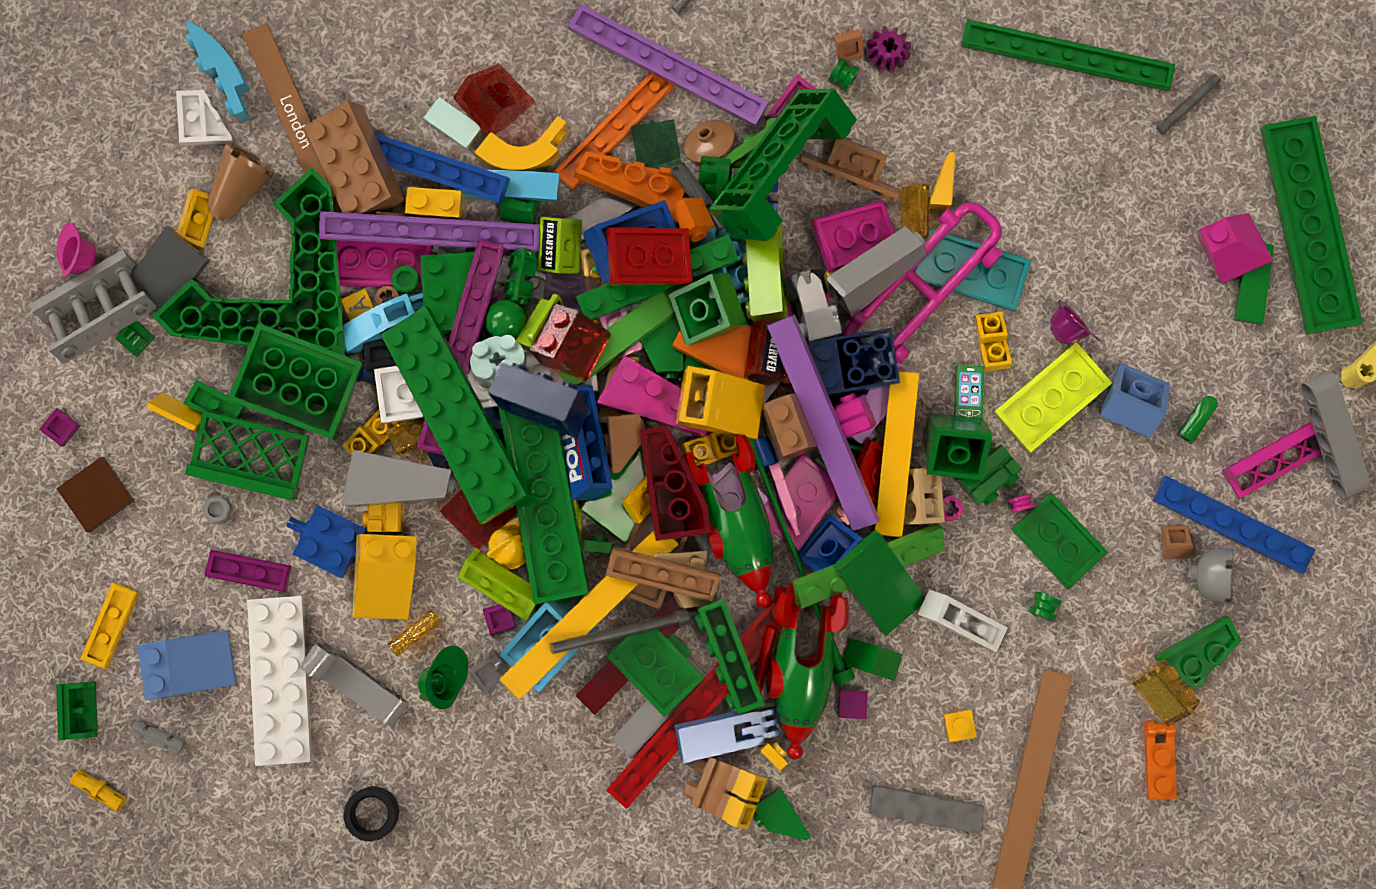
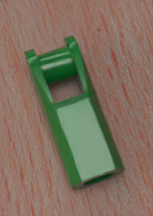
[1177,396,1218,444]

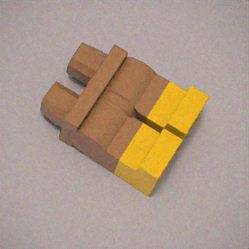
[683,757,768,830]

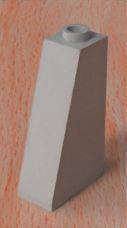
[826,226,926,318]
[341,450,458,507]

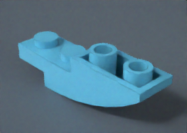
[186,22,251,122]
[343,293,423,357]

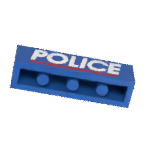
[561,385,613,500]

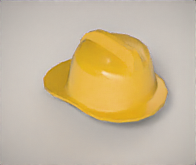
[486,517,526,570]

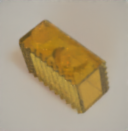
[1131,659,1200,727]

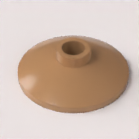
[684,120,735,164]

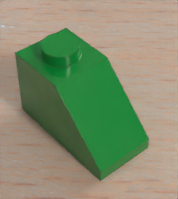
[753,787,811,841]

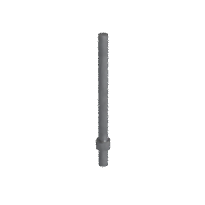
[550,607,701,654]

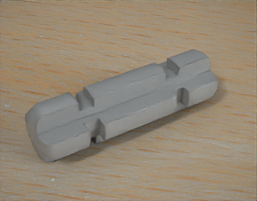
[130,721,185,754]

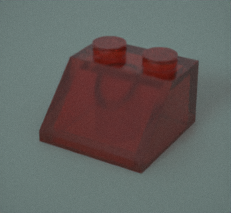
[453,64,535,135]
[530,304,611,381]

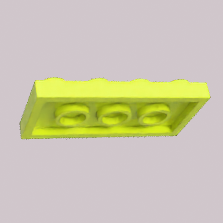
[993,342,1112,454]

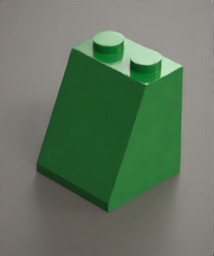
[924,413,992,480]

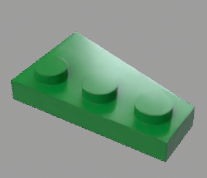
[421,252,475,334]
[1154,615,1242,706]

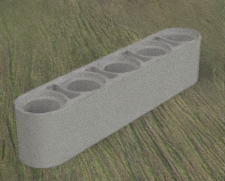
[1301,371,1370,500]

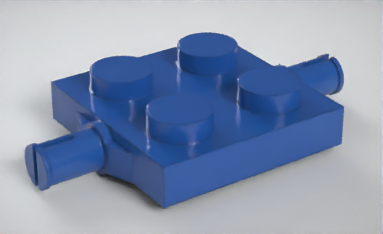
[286,505,367,578]

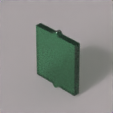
[631,119,681,170]

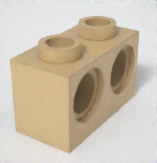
[904,468,945,525]

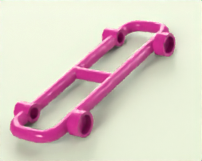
[842,202,1003,364]

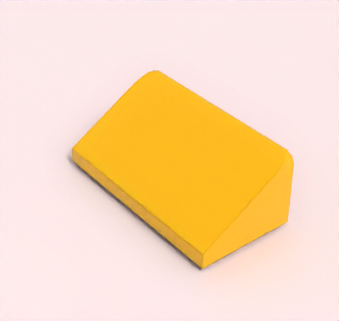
[177,189,213,248]
[146,393,202,432]

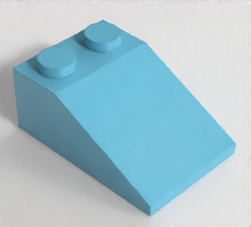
[499,598,599,692]

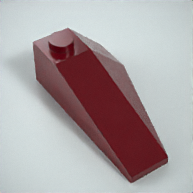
[640,426,712,541]

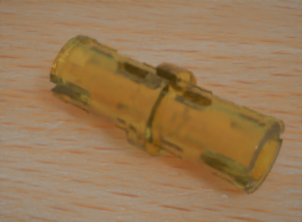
[387,609,442,657]

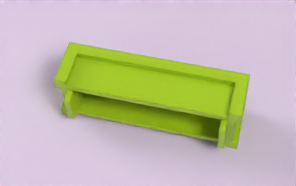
[457,548,538,621]

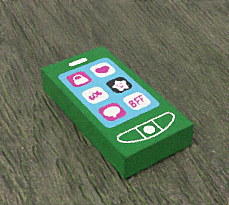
[954,365,984,418]

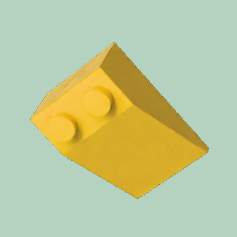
[352,534,417,620]

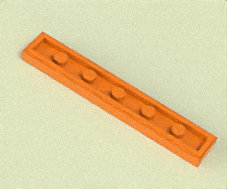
[553,73,676,191]

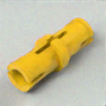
[70,768,127,813]

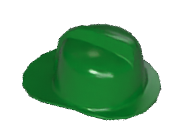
[418,646,468,709]

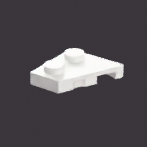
[176,90,233,146]

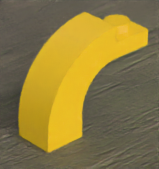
[474,116,568,172]

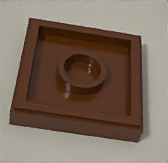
[56,457,134,533]

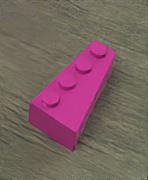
[596,356,708,437]

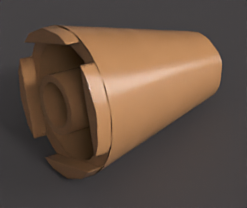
[207,143,275,221]

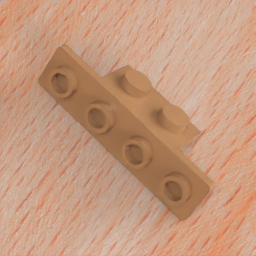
[799,138,902,201]

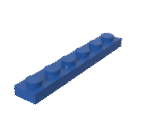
[374,133,510,204]
[1152,476,1316,574]

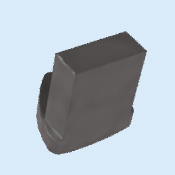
[468,649,510,694]

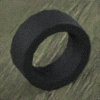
[343,786,400,842]

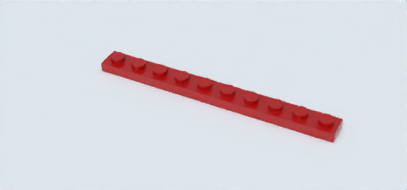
[606,582,801,809]

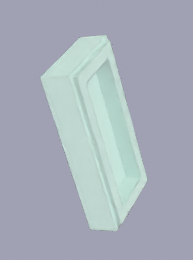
[424,97,483,150]

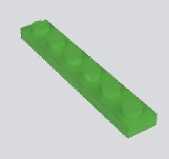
[793,523,945,609]

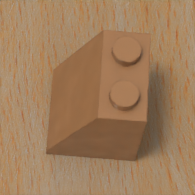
[761,394,818,463]

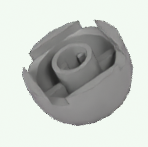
[1191,548,1234,604]

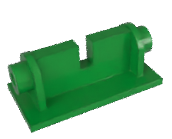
[504,247,538,306]

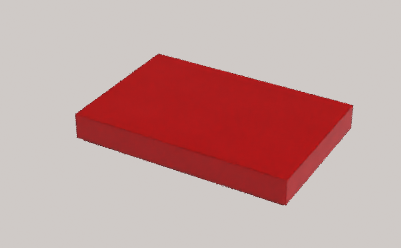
[607,228,692,285]

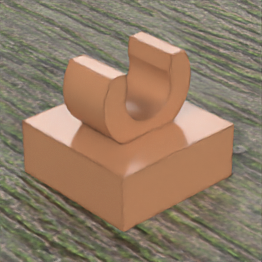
[834,29,864,61]

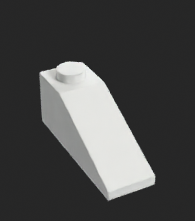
[918,590,1007,652]

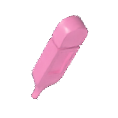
[768,463,800,536]

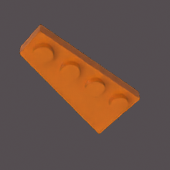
[574,151,694,210]

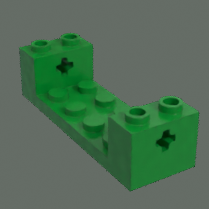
[709,88,857,241]

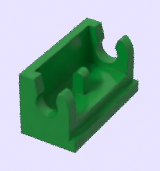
[698,156,731,203]
[56,681,98,740]

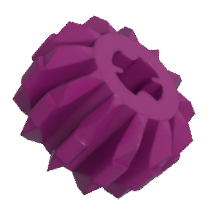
[866,26,911,73]

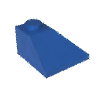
[797,515,864,572]

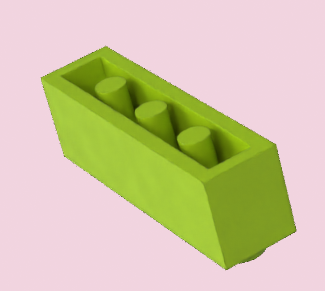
[742,224,789,327]

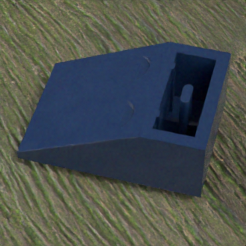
[808,328,900,398]

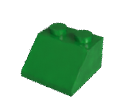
[669,273,747,346]

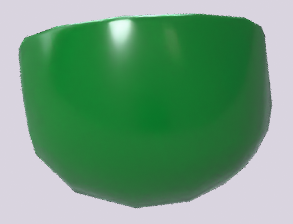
[484,300,529,341]

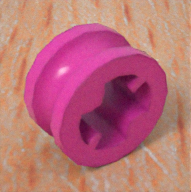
[1008,493,1036,513]
[943,496,963,521]

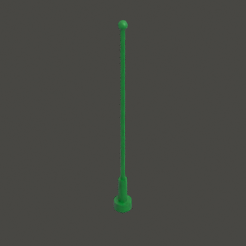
[748,438,855,685]

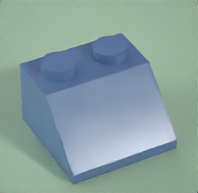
[1100,363,1170,438]

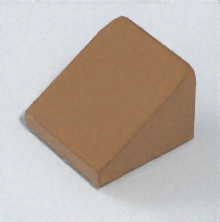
[1161,525,1194,559]

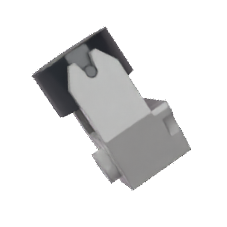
[783,269,842,346]

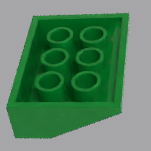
[227,323,363,440]

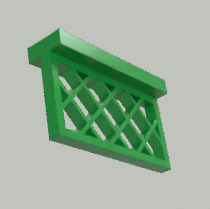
[185,411,310,500]

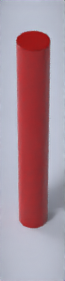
[754,625,778,693]

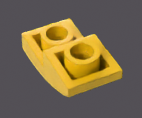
[975,312,1012,372]
[342,409,403,456]
[681,432,738,466]

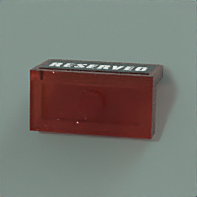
[744,319,786,380]

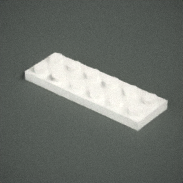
[247,596,312,766]

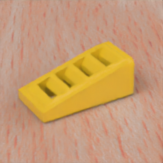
[927,152,956,211]

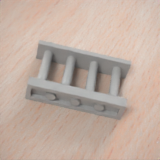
[29,249,158,364]

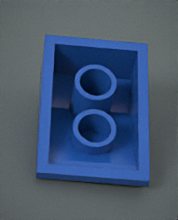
[583,200,676,284]

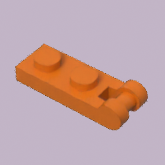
[1144,720,1177,800]

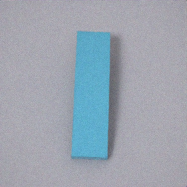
[454,170,560,202]

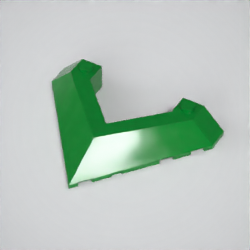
[152,167,346,356]

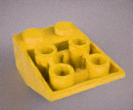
[675,366,766,440]

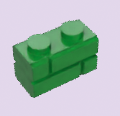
[956,444,1022,506]

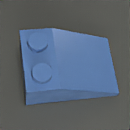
[137,630,236,701]

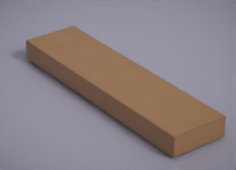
[606,547,721,602]

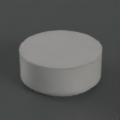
[203,496,232,524]

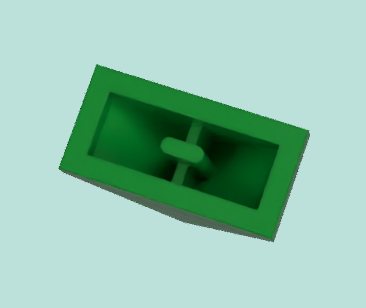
[843,638,903,681]

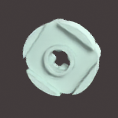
[470,335,526,387]

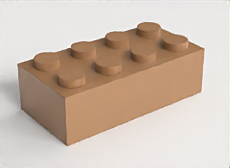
[304,100,405,215]

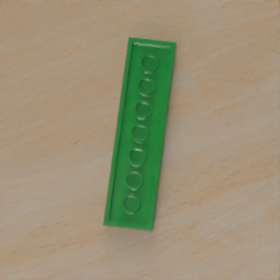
[1260,116,1363,335]
[381,306,530,524]
[498,406,590,604]

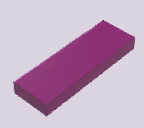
[205,550,292,593]

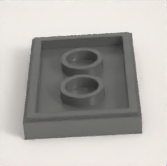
[120,226,210,316]

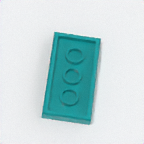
[914,227,1032,312]

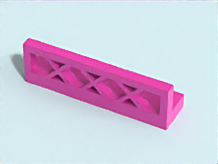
[1222,422,1322,499]

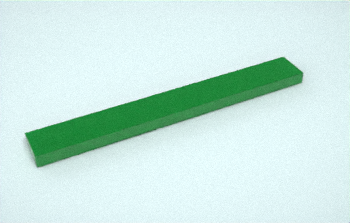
[961,19,1175,92]

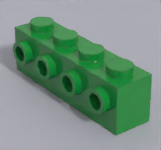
[695,599,765,715]

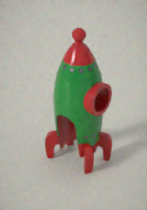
[683,435,773,608]
[766,586,849,760]

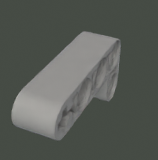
[299,642,409,727]

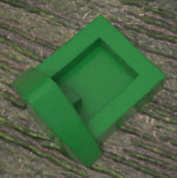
[500,197,541,224]

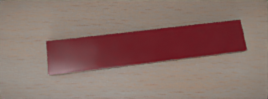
[576,595,699,715]

